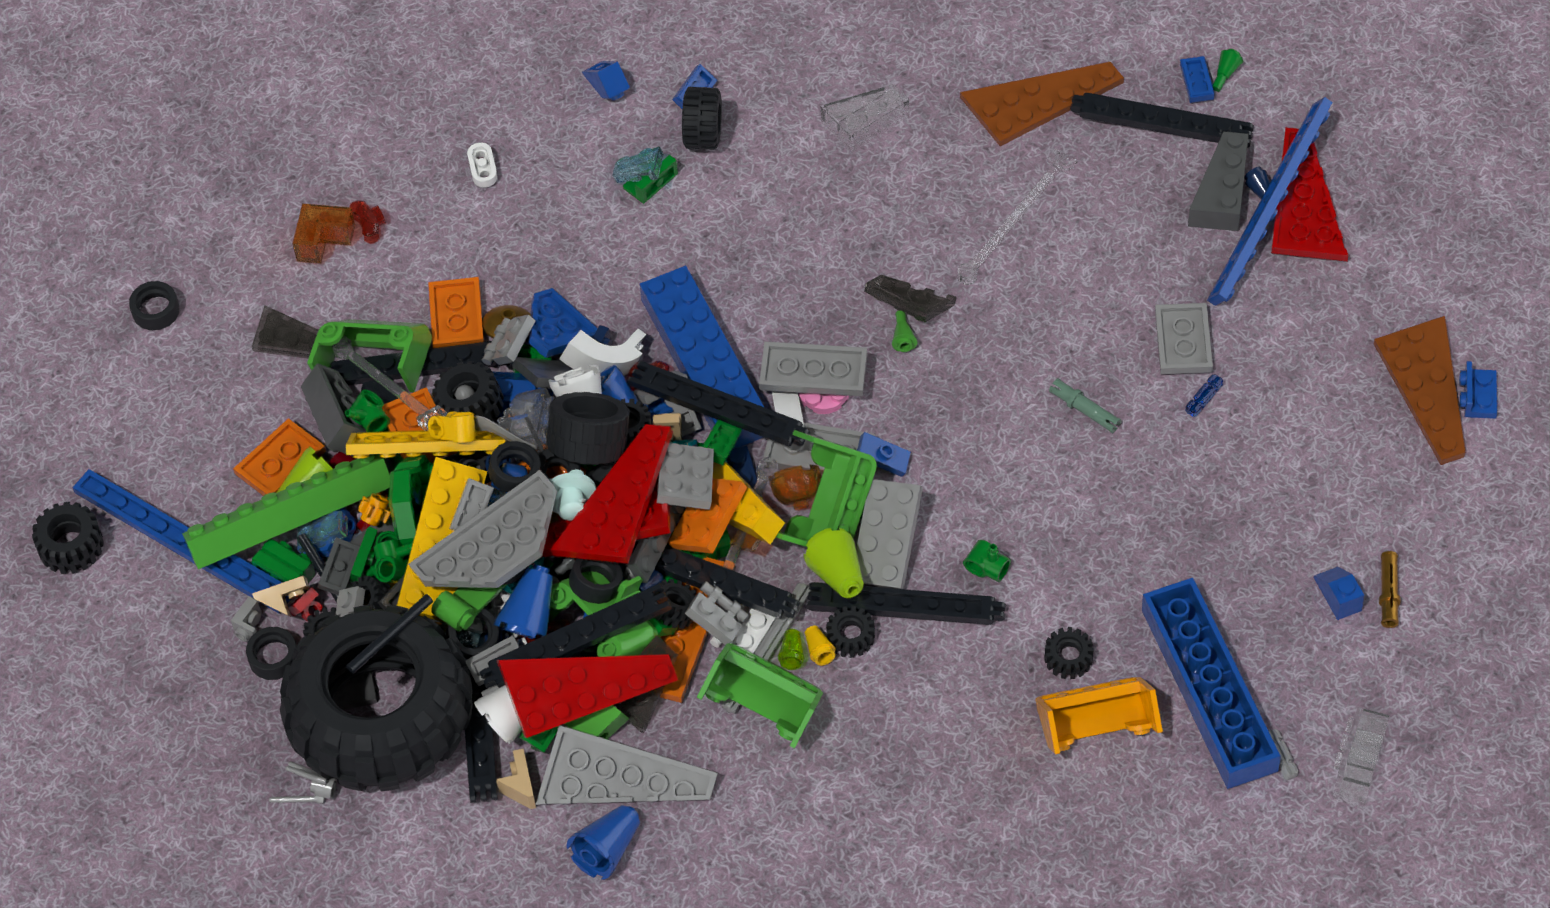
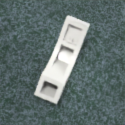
[560,329,646,376]

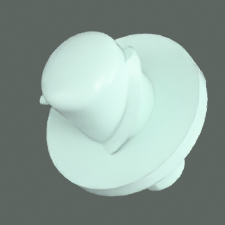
[549,469,596,521]

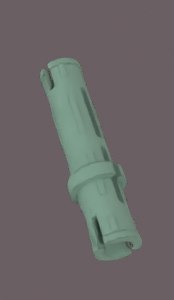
[1049,378,1122,434]

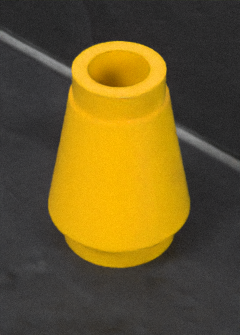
[804,625,835,666]

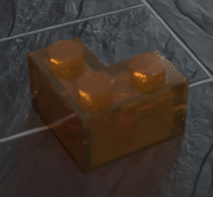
[292,203,355,264]

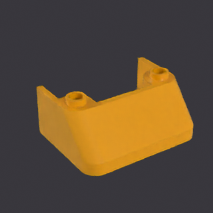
[1035,677,1163,754]

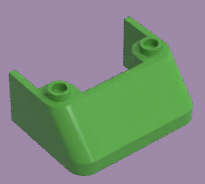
[307,319,432,392]
[776,430,877,547]
[548,571,658,657]
[697,643,823,749]

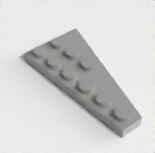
[535,725,718,805]

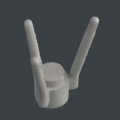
[269,761,337,804]

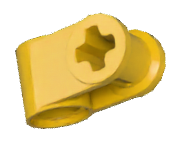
[428,411,476,443]

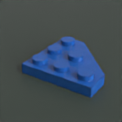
[529,288,598,358]

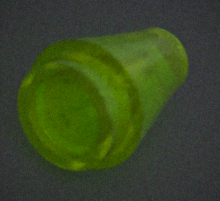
[778,629,805,670]

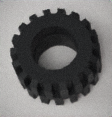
[682,87,722,150]
[432,361,504,421]
[32,502,104,574]

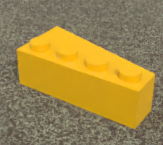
[713,462,785,545]

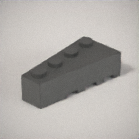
[1188,132,1248,231]
[301,363,366,456]

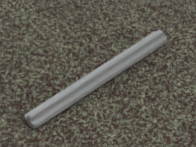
[722,583,811,713]

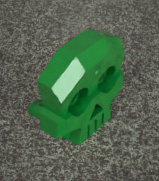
[389,455,433,557]

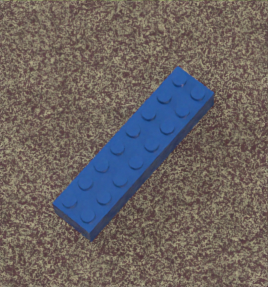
[639,265,764,449]
[1142,578,1281,789]

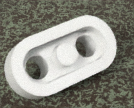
[467,143,497,187]

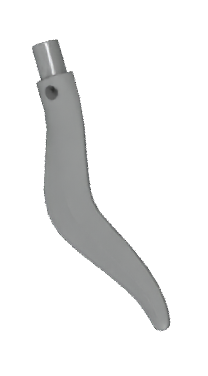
[474,416,537,450]

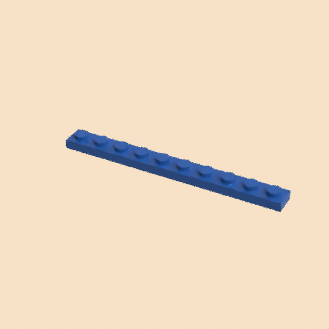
[1207,97,1333,306]
[72,469,291,614]

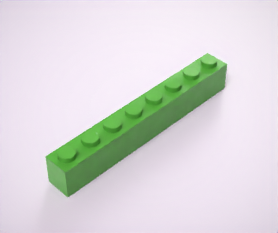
[182,454,390,569]

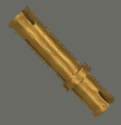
[1379,551,1401,628]

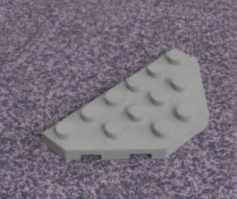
[409,470,557,588]

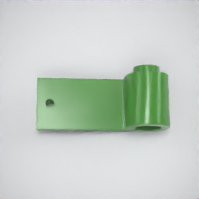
[431,584,507,631]

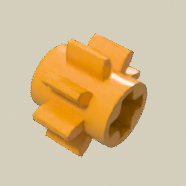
[358,493,391,526]

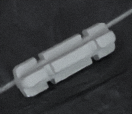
[1269,729,1298,780]

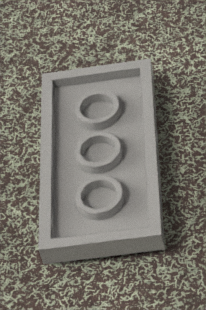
[759,342,867,396]
[762,423,875,476]
[856,479,923,589]

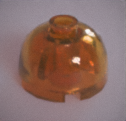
[768,465,822,510]

